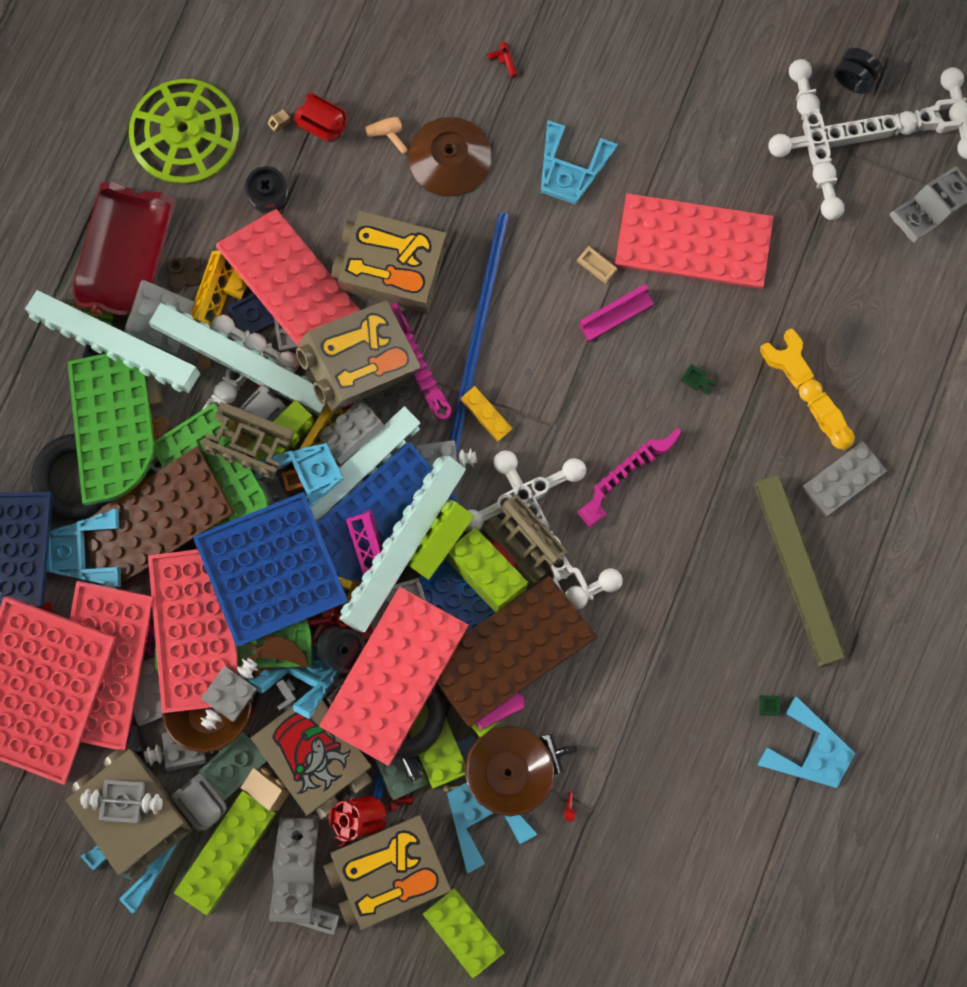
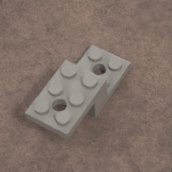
[889,166,967,243]
[269,817,320,923]

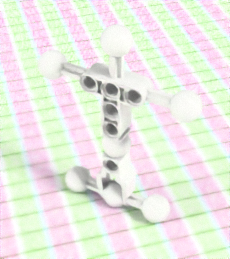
[464,450,623,610]

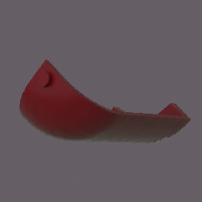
[73,181,177,315]

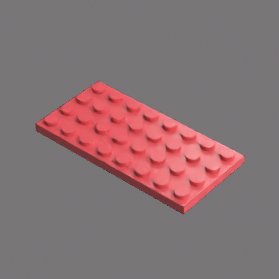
[615,193,774,289]
[216,209,360,347]
[148,549,239,713]
[70,581,154,751]
[319,587,469,766]

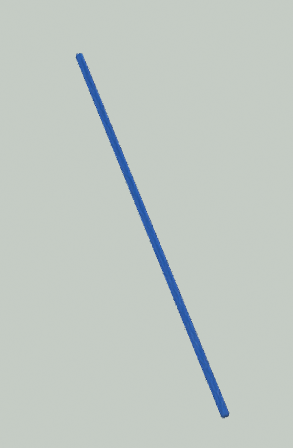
[372,212,508,802]

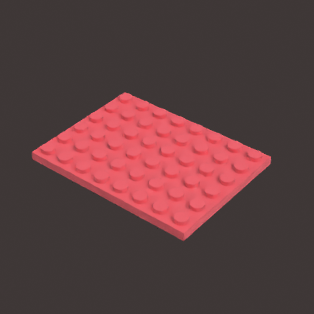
[0,596,116,785]

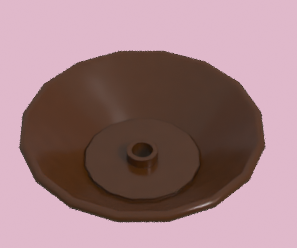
[408,117,491,196]
[162,699,252,753]
[464,726,555,817]

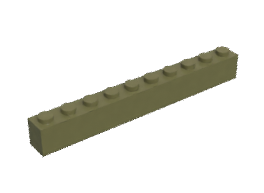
[754,475,845,667]

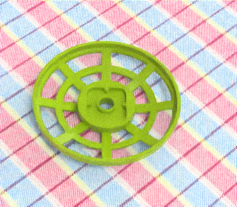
[129,79,240,185]

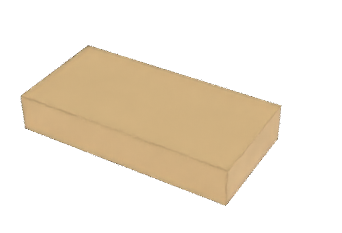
[577,246,618,284]

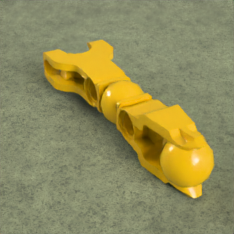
[760,329,855,450]

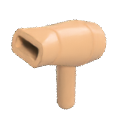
[365,117,408,154]

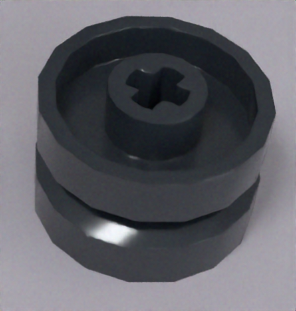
[834,48,882,94]
[245,166,289,214]
[316,626,366,673]

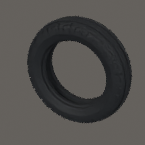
[31,434,111,521]
[394,685,446,759]

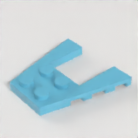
[540,120,618,205]
[253,443,344,508]
[47,509,121,587]
[247,647,341,719]
[757,696,856,788]
[447,782,537,873]
[80,842,179,914]

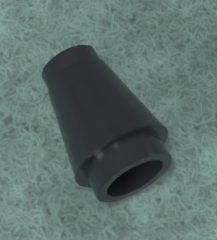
[126,725,146,755]
[400,757,425,782]

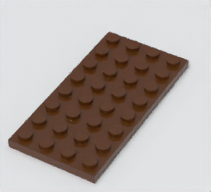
[84,446,235,589]
[436,576,597,728]

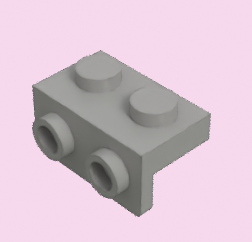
[276,677,297,710]

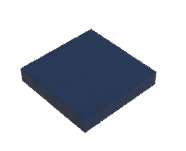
[227,293,275,334]

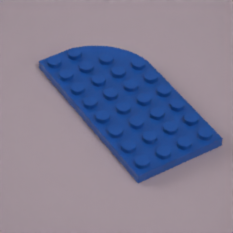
[316,442,459,580]

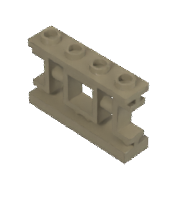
[202,401,294,478]
[483,494,567,585]

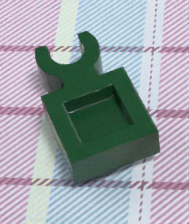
[681,364,717,395]

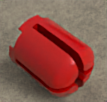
[294,92,347,143]
[329,796,387,841]

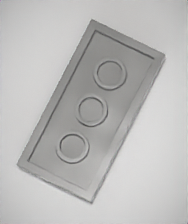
[802,441,887,517]

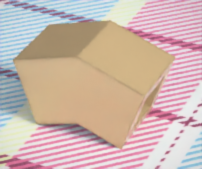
[267,109,291,132]

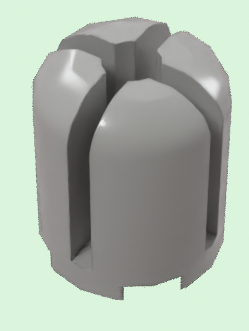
[235,385,287,440]
[170,773,227,831]

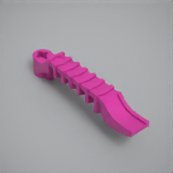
[390,303,451,422]
[577,427,681,528]

